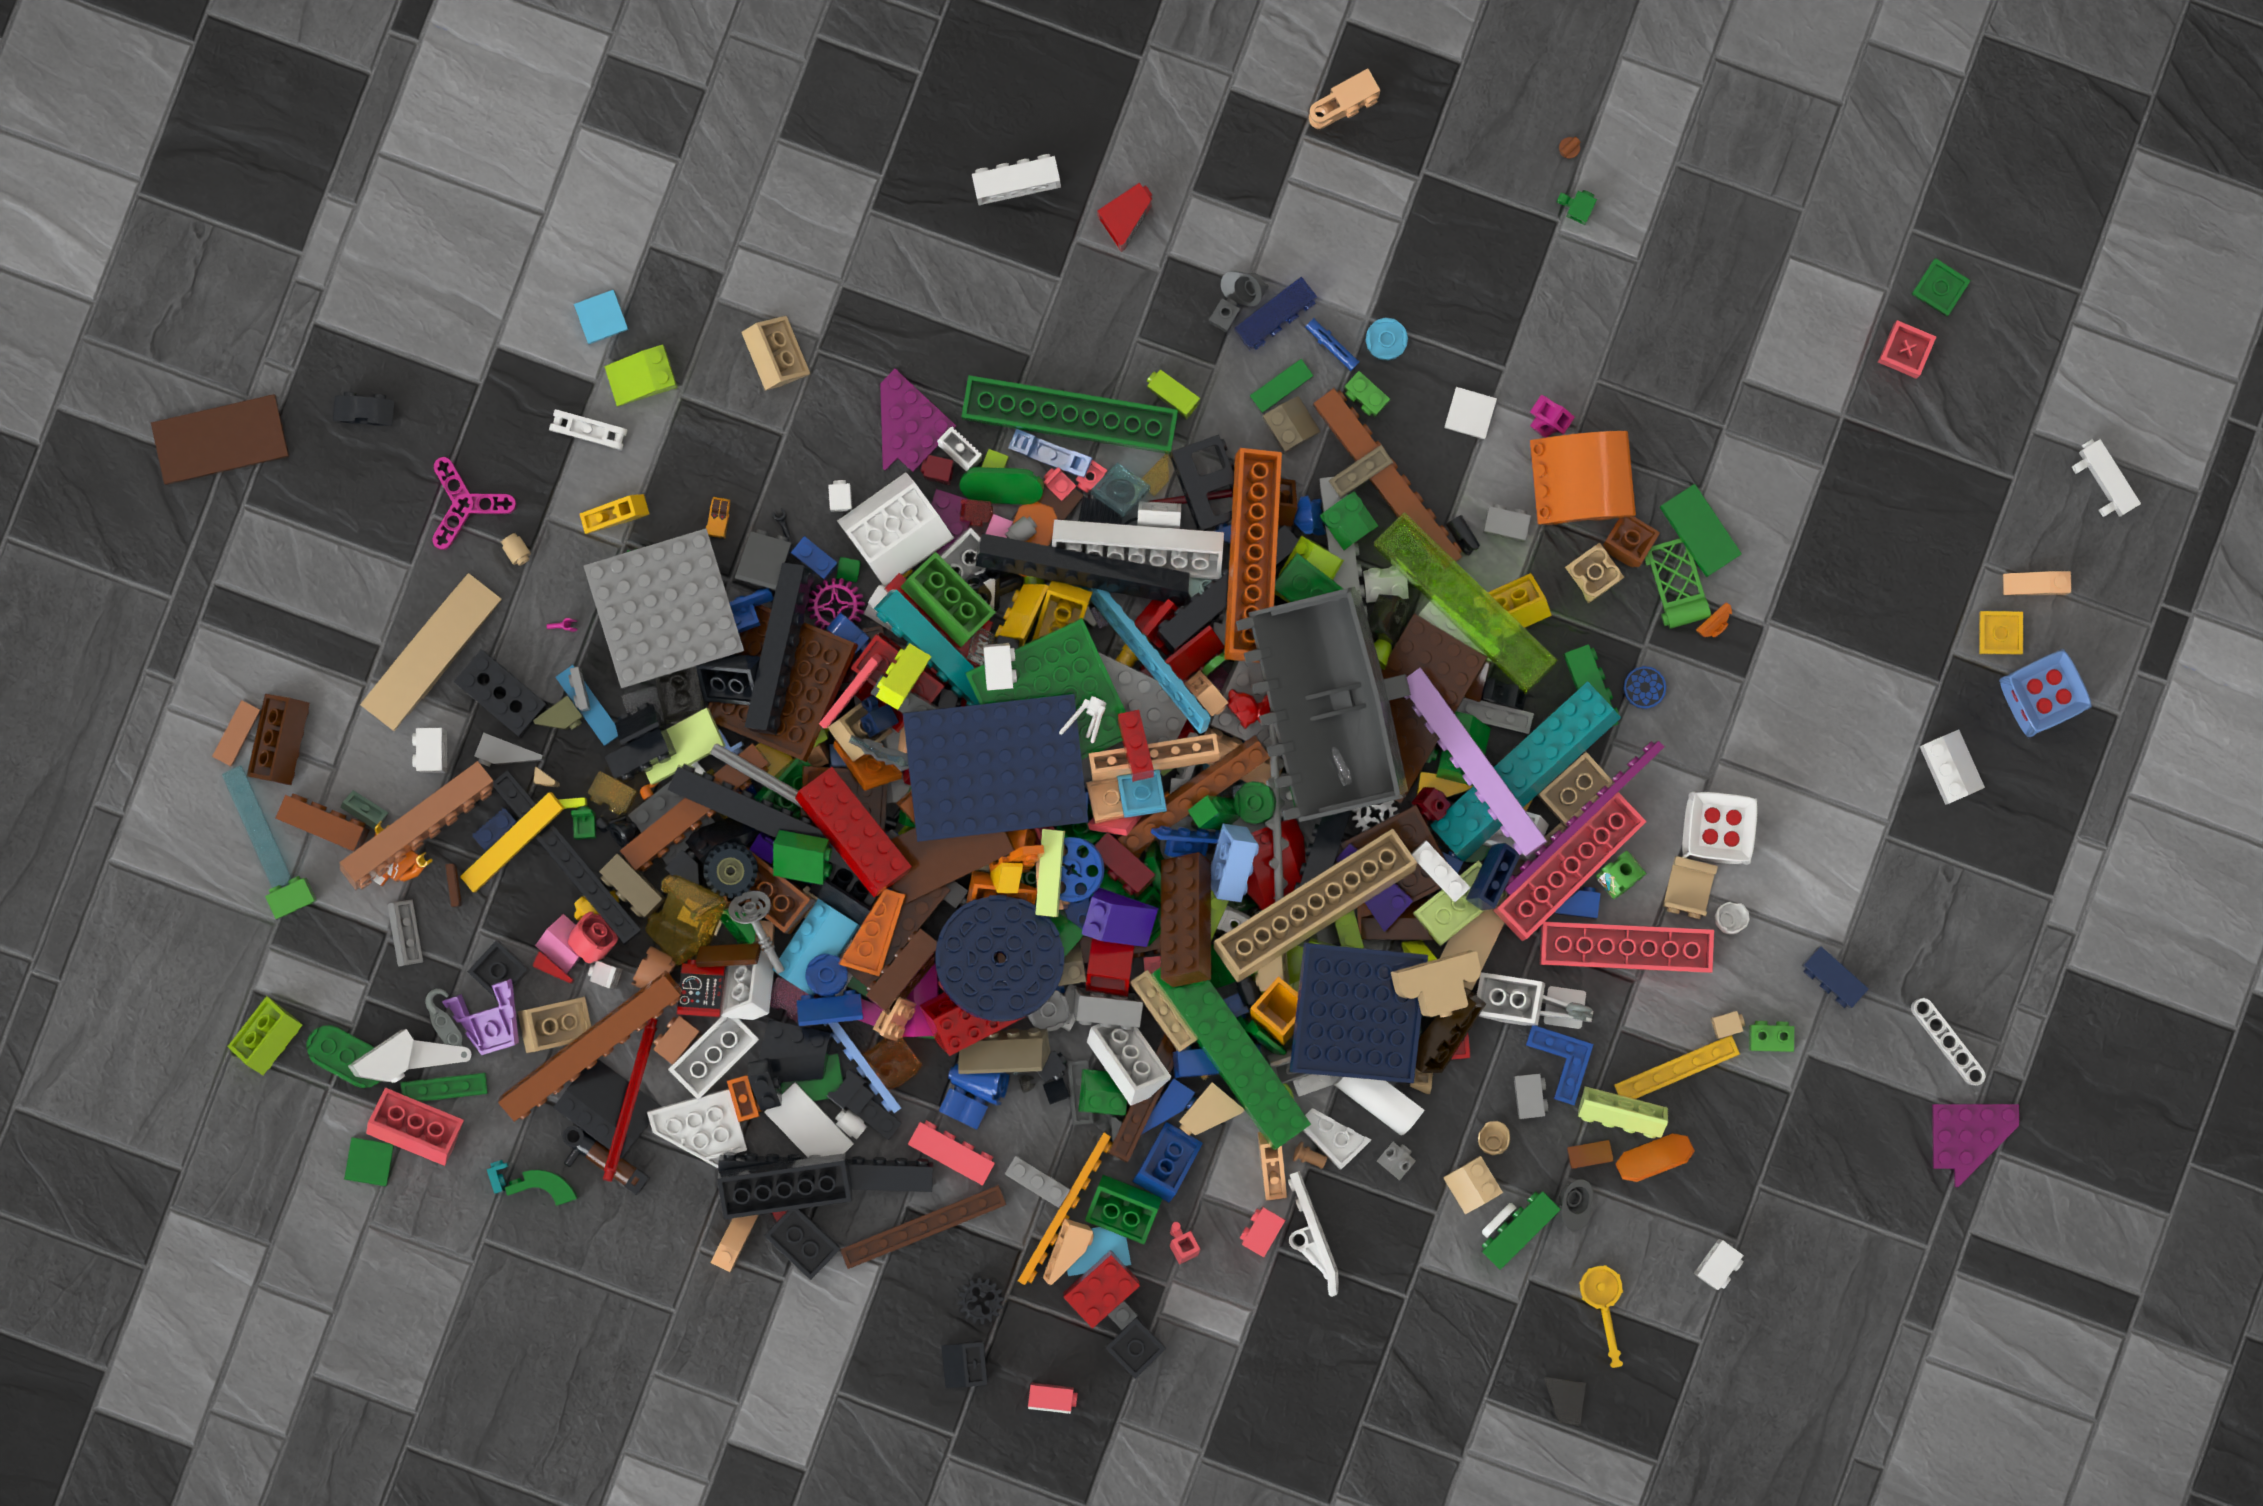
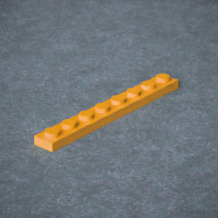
[1018,1133,1113,1285]

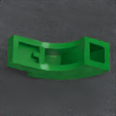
[505,1170,578,1206]

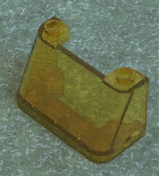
[645,875,727,966]

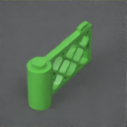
[1644,539,1711,629]

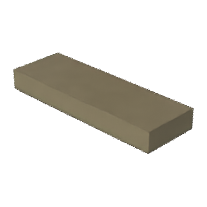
[1329,445,1393,499]

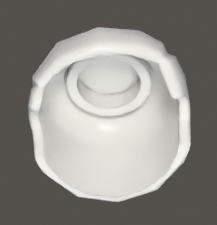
[1715,902,1750,934]

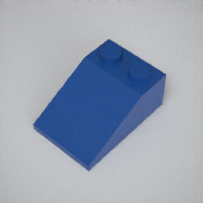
[1132,1122,1203,1203]

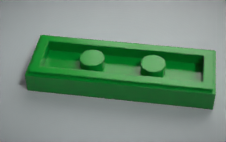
[1250,359,1314,413]

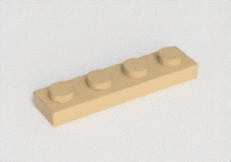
[1130,970,1197,1052]

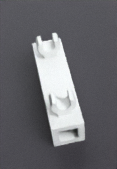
[2072,439,2141,517]

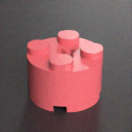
[568,912,618,963]

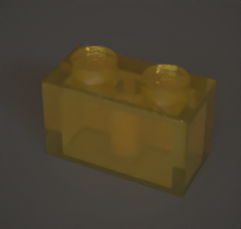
[587,771,638,815]

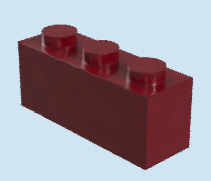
[1095,832,1155,898]

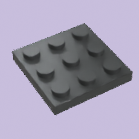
[628,781,715,865]

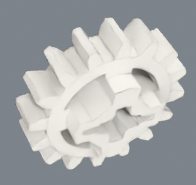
[1352,800,1398,832]

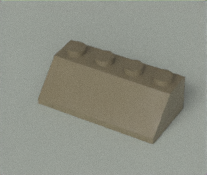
[958,1027,1050,1074]

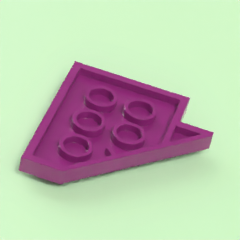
[1932,1104,2019,1187]

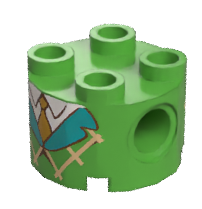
[1596,850,1647,900]

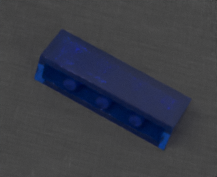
[1234,276,1317,350]

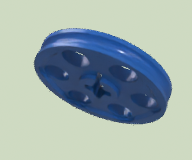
[1060,837,1104,902]

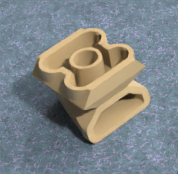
[1565,543,1624,603]

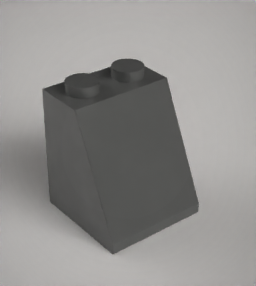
[735,529,793,592]

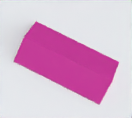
[902,964,938,1037]

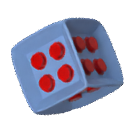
[1999,649,2092,737]

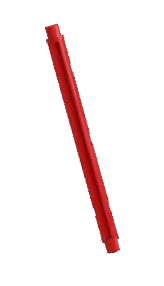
[603,1018,658,1182]

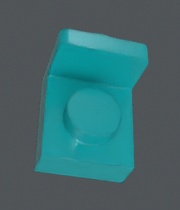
[486,1160,510,1194]

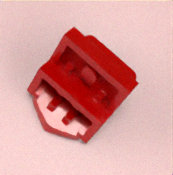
[1134,599,1179,656]

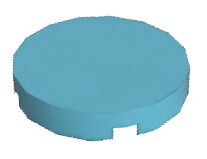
[1365,318,1408,361]

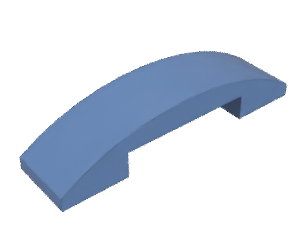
[1008,429,1093,478]

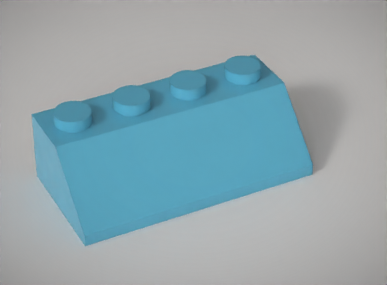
[772,898,860,996]

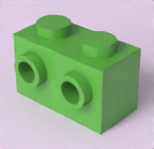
[1344,371,1390,417]
[265,876,317,919]
[1749,1021,1794,1052]

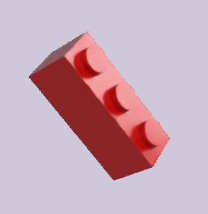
[1118,710,1154,782]

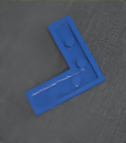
[1526,1025,1594,1105]

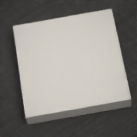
[1444,387,1497,440]

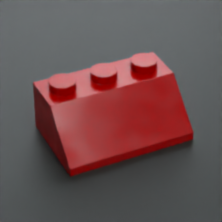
[1165,625,1225,683]

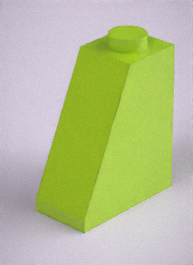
[1147,369,1200,420]

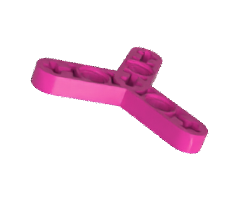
[432,457,517,550]

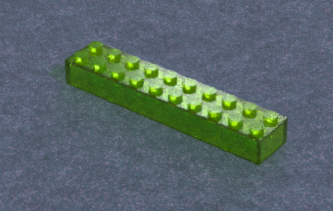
[1374,512,1557,694]

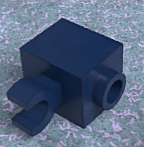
[860,695,899,738]

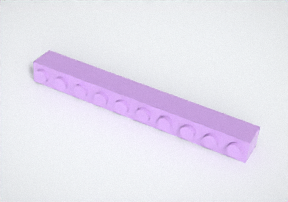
[1405,668,1548,857]

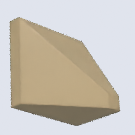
[1410,1068,1433,1094]

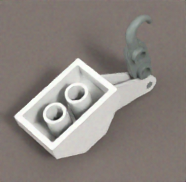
[1477,972,1593,1026]
[348,989,471,1083]

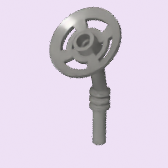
[728,891,785,974]

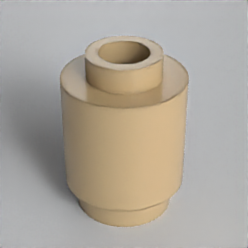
[501,533,531,566]

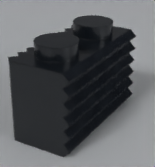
[1078,495,1125,525]

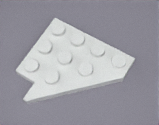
[647,1088,747,1168]

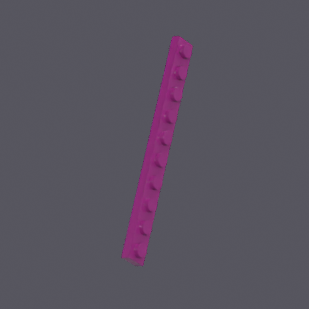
[1504,741,1664,895]

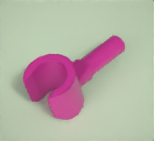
[547,618,577,632]

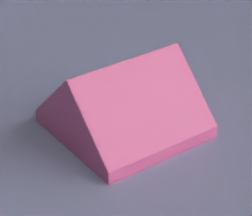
[535,914,581,974]

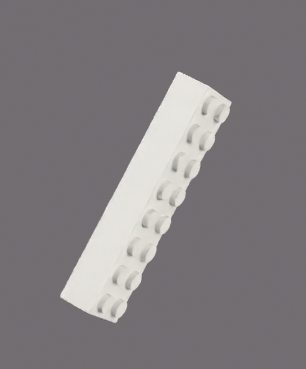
[1052,520,1224,580]

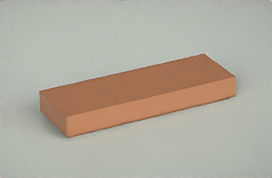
[212,700,261,767]

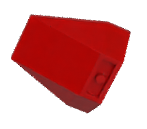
[1247,819,1306,910]

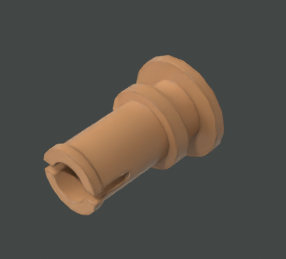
[1293,1141,1327,1169]

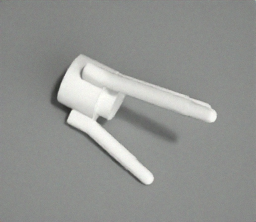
[1059,696,1107,743]

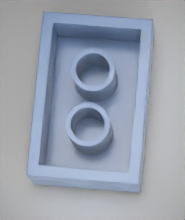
[1211,823,1259,902]

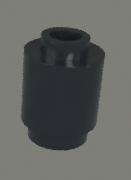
[1236,976,1262,1009]

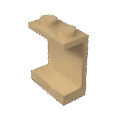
[1663,856,1718,919]

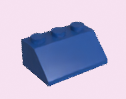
[797,990,863,1026]

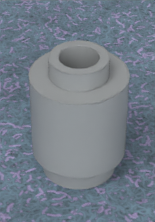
[1005,516,1037,542]

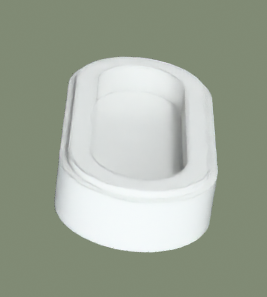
[1482,1203,1517,1238]

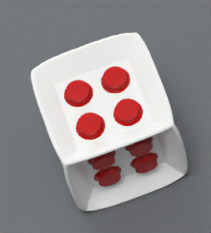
[1682,791,1757,865]

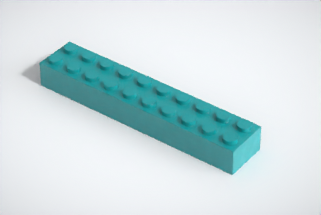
[1430,681,1621,862]

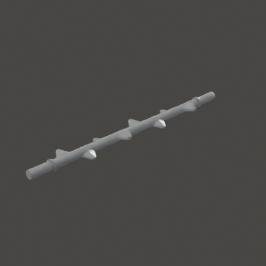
[1262,709,1289,902]

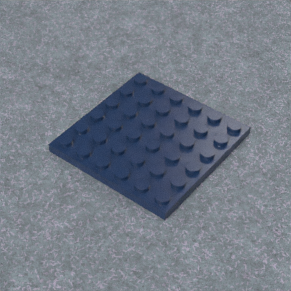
[1290,943,1428,1083]

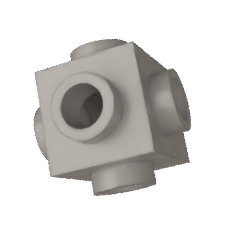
[1377,1142,1416,1181]

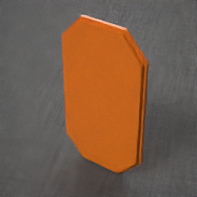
[1012,502,1058,577]
[1616,1134,1695,1182]

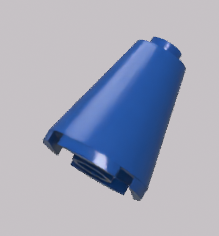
[949,1063,1010,1106]

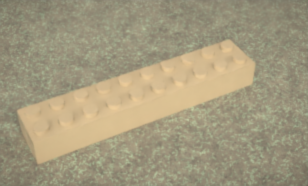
[1214,829,1417,983]

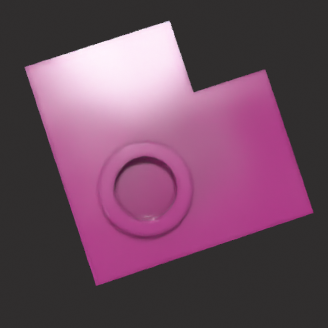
[1530,395,1575,438]

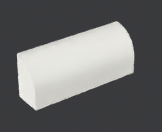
[1334,1077,1424,1136]

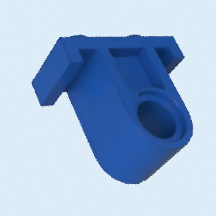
[827,612,869,654]

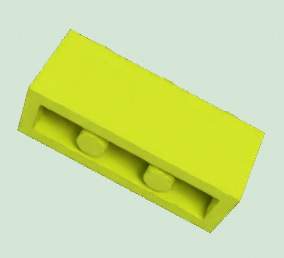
[876,643,931,710]

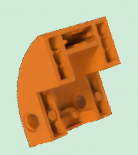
[1530,431,1636,525]

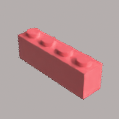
[908,1120,995,1186]

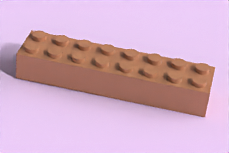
[340,761,493,890]

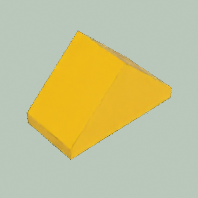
[990,863,1023,893]

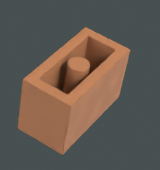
[653,1016,701,1065]

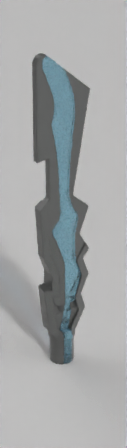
[849,735,909,771]

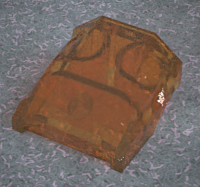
[861,1037,922,1090]

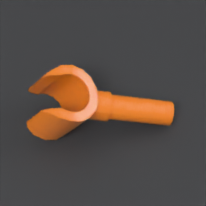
[640,782,659,800]

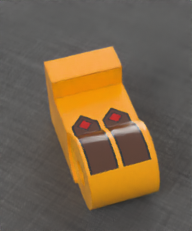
[706,497,730,539]

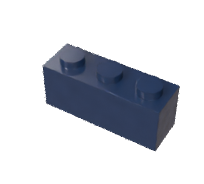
[1466,843,1521,910]
[1802,946,1869,1008]

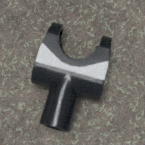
[965,569,1023,612]

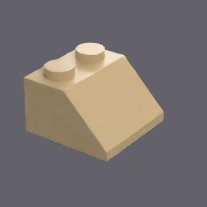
[1443,1156,1503,1214]

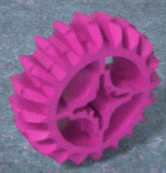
[807,578,865,633]

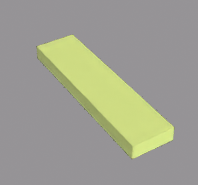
[1036,829,1065,917]

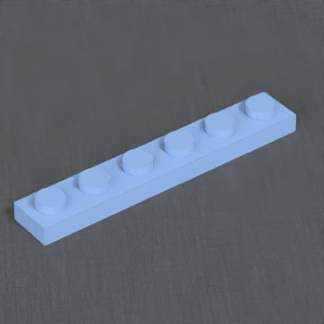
[823,1022,901,1113]

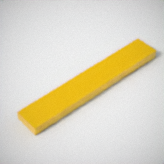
[460,792,565,893]
[1614,1035,1740,1099]

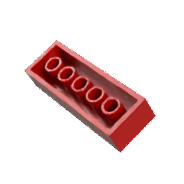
[795,767,912,898]

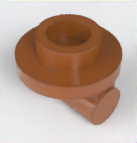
[1559,137,1581,159]

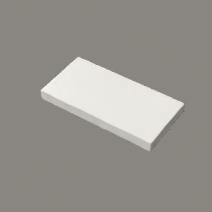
[764,1082,854,1158]

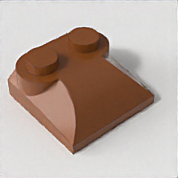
[1603,516,1660,567]

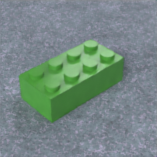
[901,552,996,647]

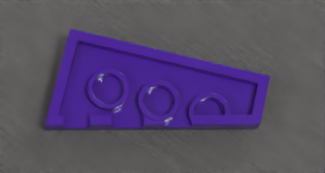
[1336,843,1414,932]

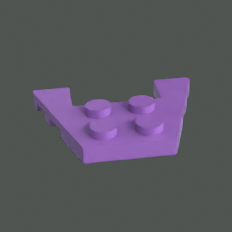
[442,979,519,1055]

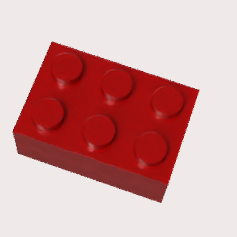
[1063,1250,1140,1329]

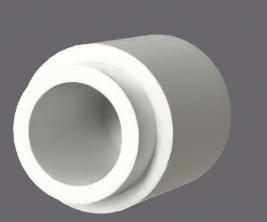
[835,1109,867,1139]

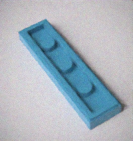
[555,665,618,746]

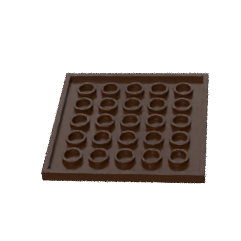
[707,605,858,762]

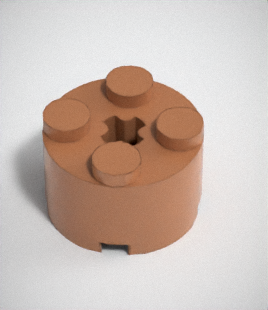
[632,946,677,989]

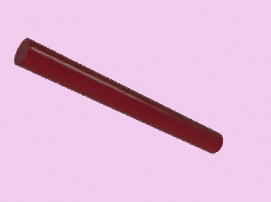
[1148,489,1233,504]

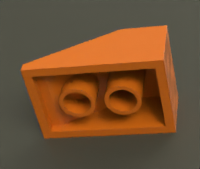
[966,871,1037,905]

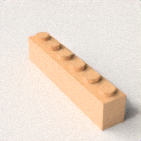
[1089,733,1220,781]

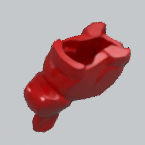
[1226,689,1270,729]

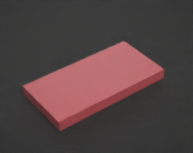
[819,654,883,729]

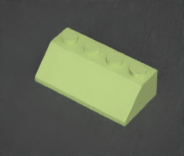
[1578,1086,1668,1138]

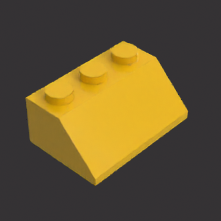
[1473,573,1552,641]
[995,584,1049,647]

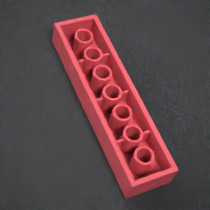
[1493,792,1647,941]
[1540,922,1714,973]

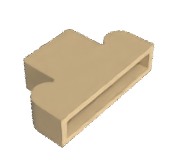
[1391,950,1481,1017]

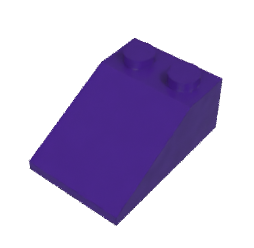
[1081,887,1159,947]

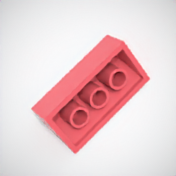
[366,1088,464,1166]

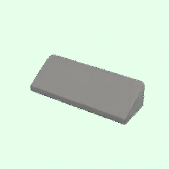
[388,899,423,967]

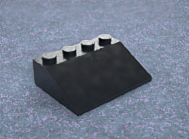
[553,1059,662,1158]

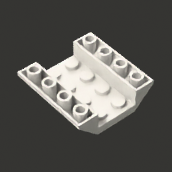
[837,472,954,587]

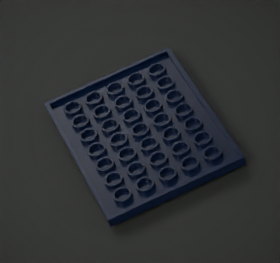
[903,694,1088,842]

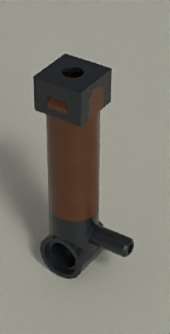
[563,1126,651,1195]

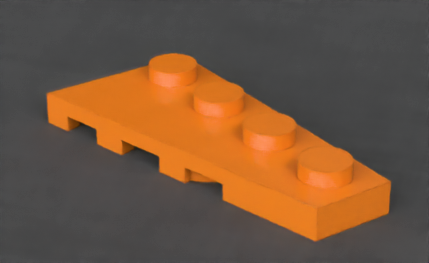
[838,889,905,977]

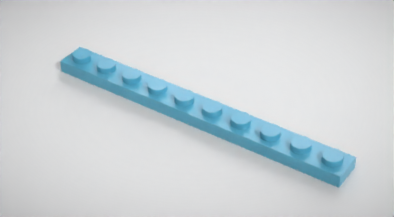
[1079,586,1211,734]

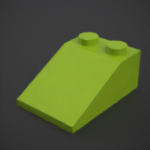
[604,345,678,407]

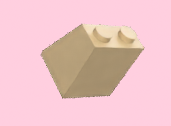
[1179,1082,1245,1136]

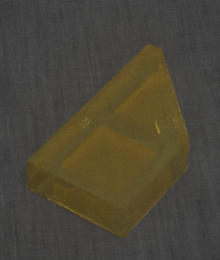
[1139,454,1169,496]

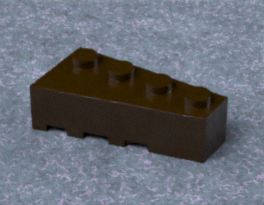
[1416,989,1486,1073]

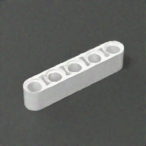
[1911,998,1986,1085]

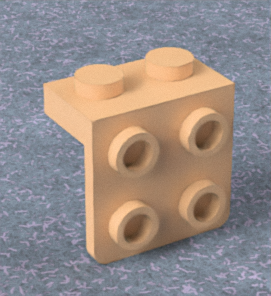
[873,997,916,1042]

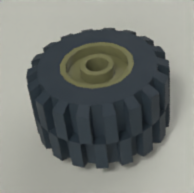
[704,842,758,898]

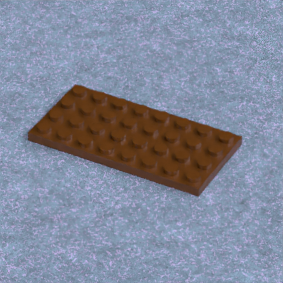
[1381,613,1488,803]

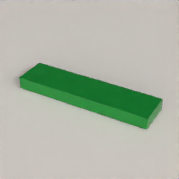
[401,1073,488,1102]

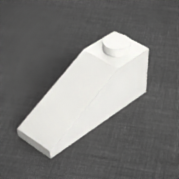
[588,961,623,989]

